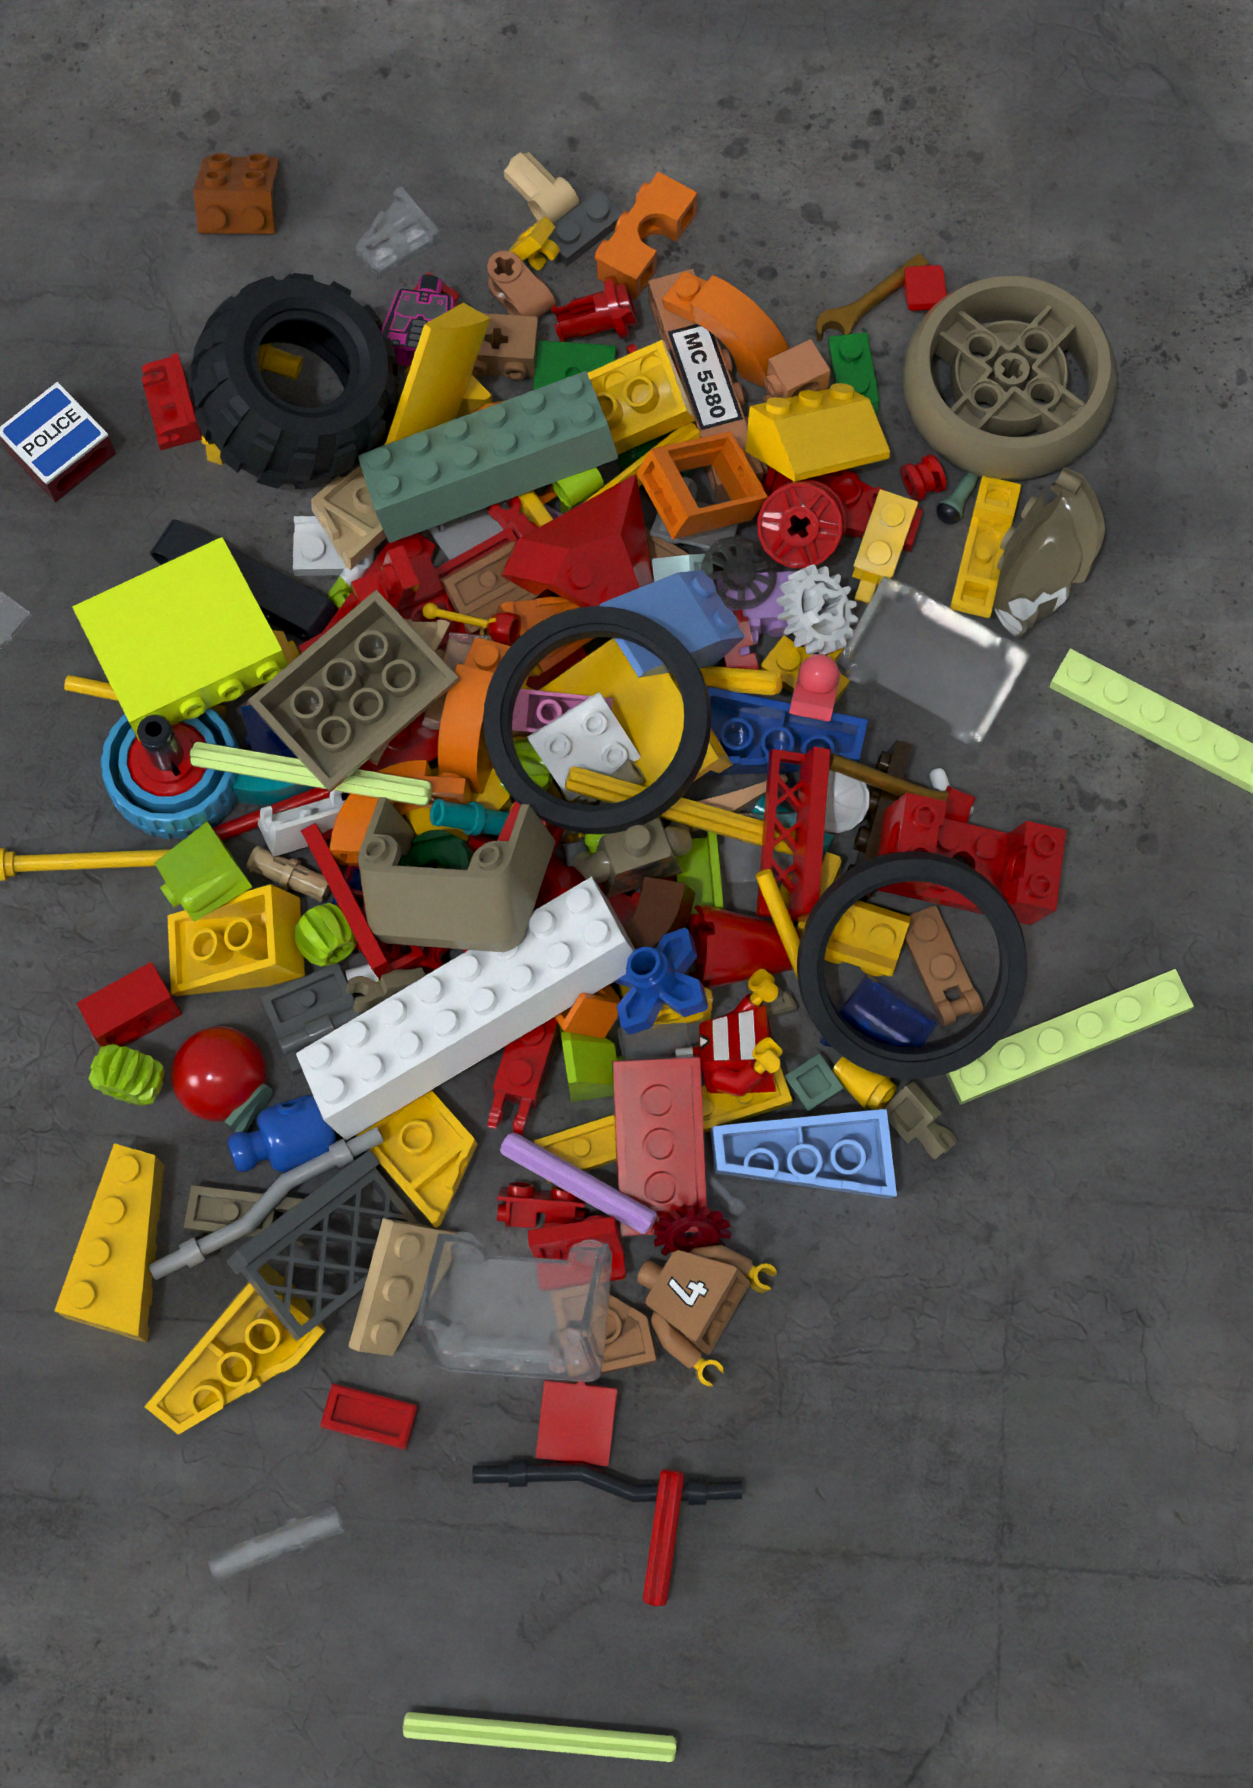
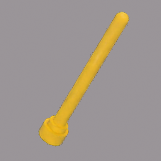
[0,848,171,881]

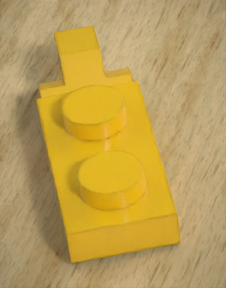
[852,489,918,605]

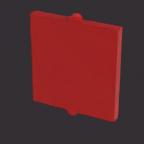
[535,1379,617,1466]

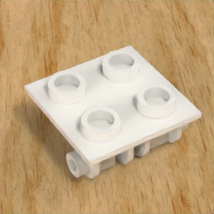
[527,692,641,802]

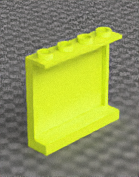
[72,537,288,741]

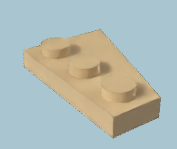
[348,1218,460,1356]

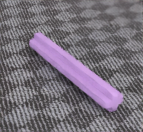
[500,1133,657,1234]

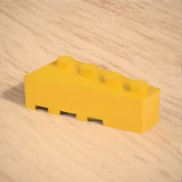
[54,1143,165,1343]

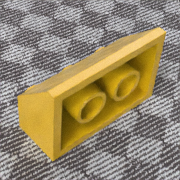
[745,383,890,482]

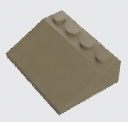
[248,590,459,793]

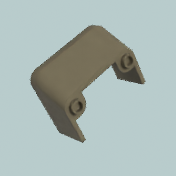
[358,797,556,952]

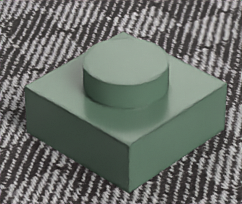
[784,1053,844,1114]

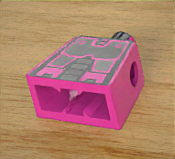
[382,275,454,367]

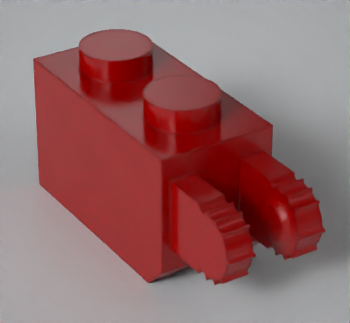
[487,1017,560,1136]

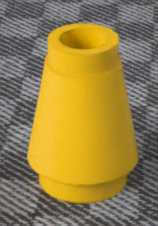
[832,1056,897,1111]

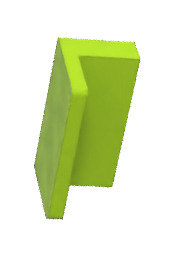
[676,831,723,924]

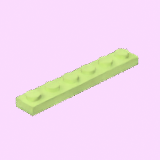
[1049,649,1253,794]
[946,969,1194,1105]

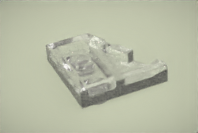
[355,186,443,280]

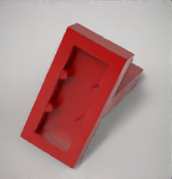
[350,545,444,611]

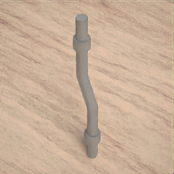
[149,1127,384,1280]

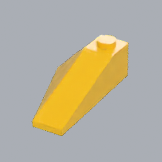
[144,1263,326,1435]

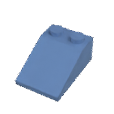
[599,570,745,677]

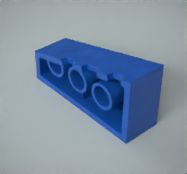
[703,686,868,776]

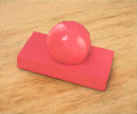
[789,654,841,722]

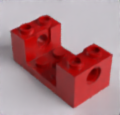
[877,792,1066,925]

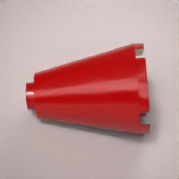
[688,905,801,989]

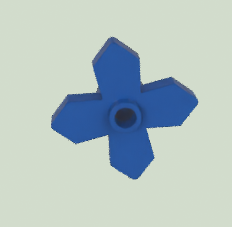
[615,928,708,1035]

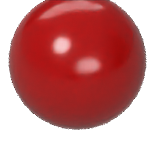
[171,1026,268,1122]

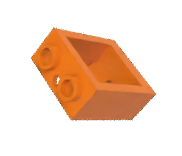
[636,431,768,539]

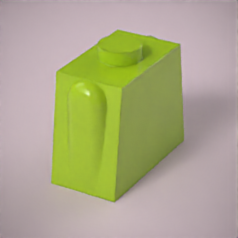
[154,821,252,922]

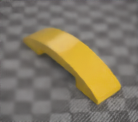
[950,476,1021,619]

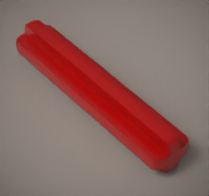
[643,1469,684,1606]

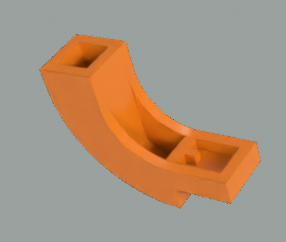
[662,271,789,389]
[438,637,511,794]
[329,760,473,866]

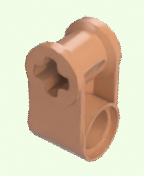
[487,251,556,319]

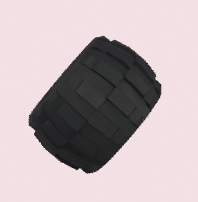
[189,273,399,490]

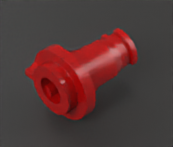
[551,275,638,342]

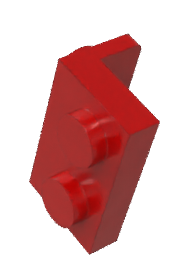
[527,1215,626,1291]

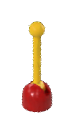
[422,603,521,646]

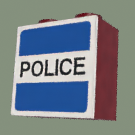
[0,382,116,503]

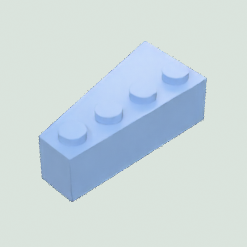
[710,1109,897,1199]

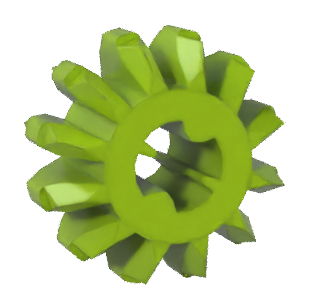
[88,1044,165,1106]

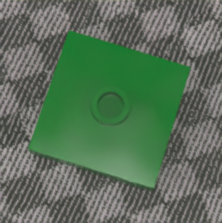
[533,340,616,390]

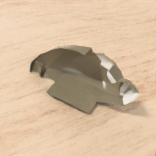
[993,467,1105,637]

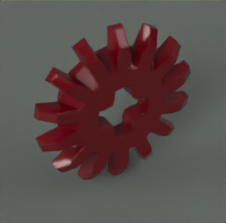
[653,1205,731,1256]

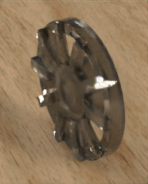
[701,535,777,610]

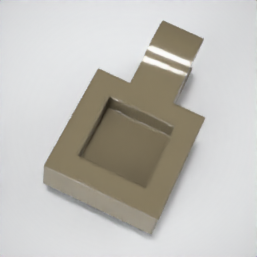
[346,968,425,1013]
[883,1081,958,1160]

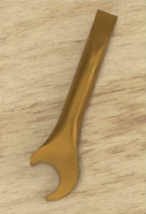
[815,253,929,341]

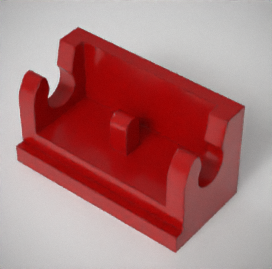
[141,353,202,450]
[76,961,182,1047]

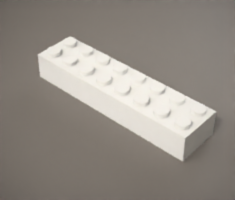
[296,877,635,1140]

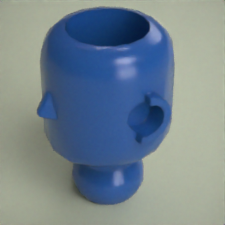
[227,1095,337,1173]

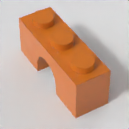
[594,171,698,300]

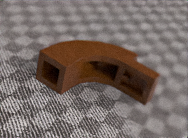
[623,876,696,949]

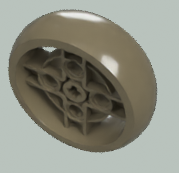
[902,276,1117,481]

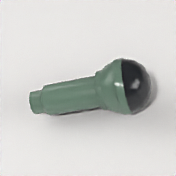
[936,473,978,525]

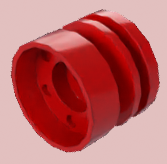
[757,477,848,568]

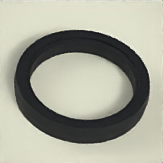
[483,606,711,834]
[797,851,1027,1079]

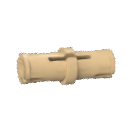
[246,845,331,903]

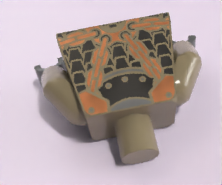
[561,818,692,898]

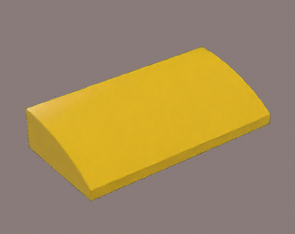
[385,303,490,445]
[587,340,696,455]

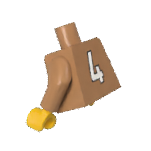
[637,1245,777,1386]

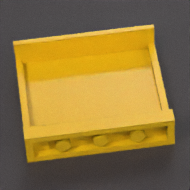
[539,638,733,803]

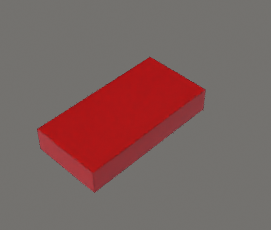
[320,1383,418,1450]

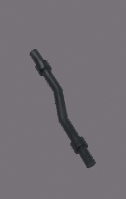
[472,1460,742,1505]

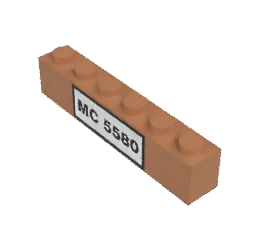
[648,269,768,503]

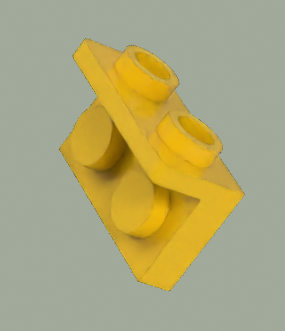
[824,900,911,977]

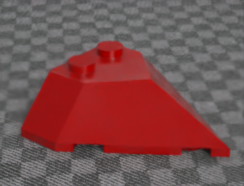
[500,473,654,607]

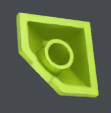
[559,1025,625,1102]

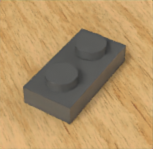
[548,189,623,266]

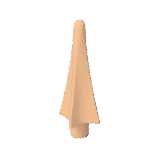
[688,774,788,833]

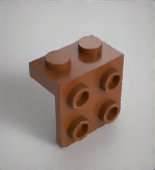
[193,153,279,234]

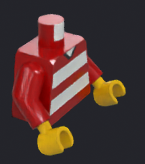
[675,969,783,1097]

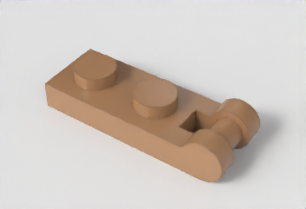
[904,905,983,1027]

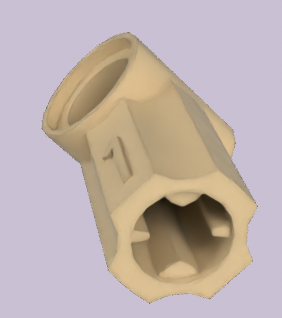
[504,152,579,224]

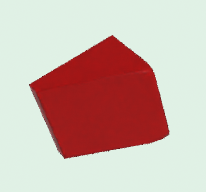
[903,265,947,311]

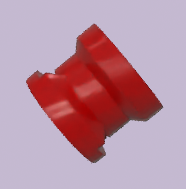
[900,454,947,502]

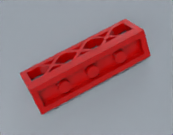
[756,747,830,923]
[301,823,427,980]

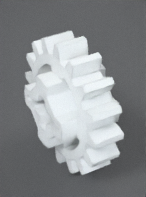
[776,565,858,655]

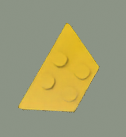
[355,1090,478,1229]

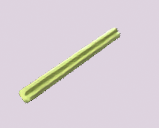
[190,742,432,806]
[403,1712,677,1762]

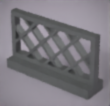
[226,1150,420,1342]

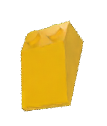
[167,884,305,996]

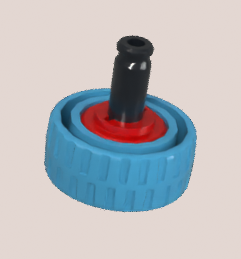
[100,708,240,839]

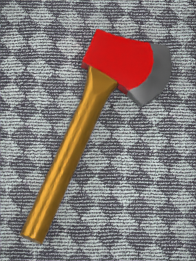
[829,753,975,823]

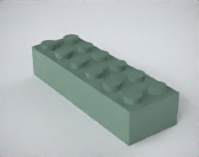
[358,371,619,543]

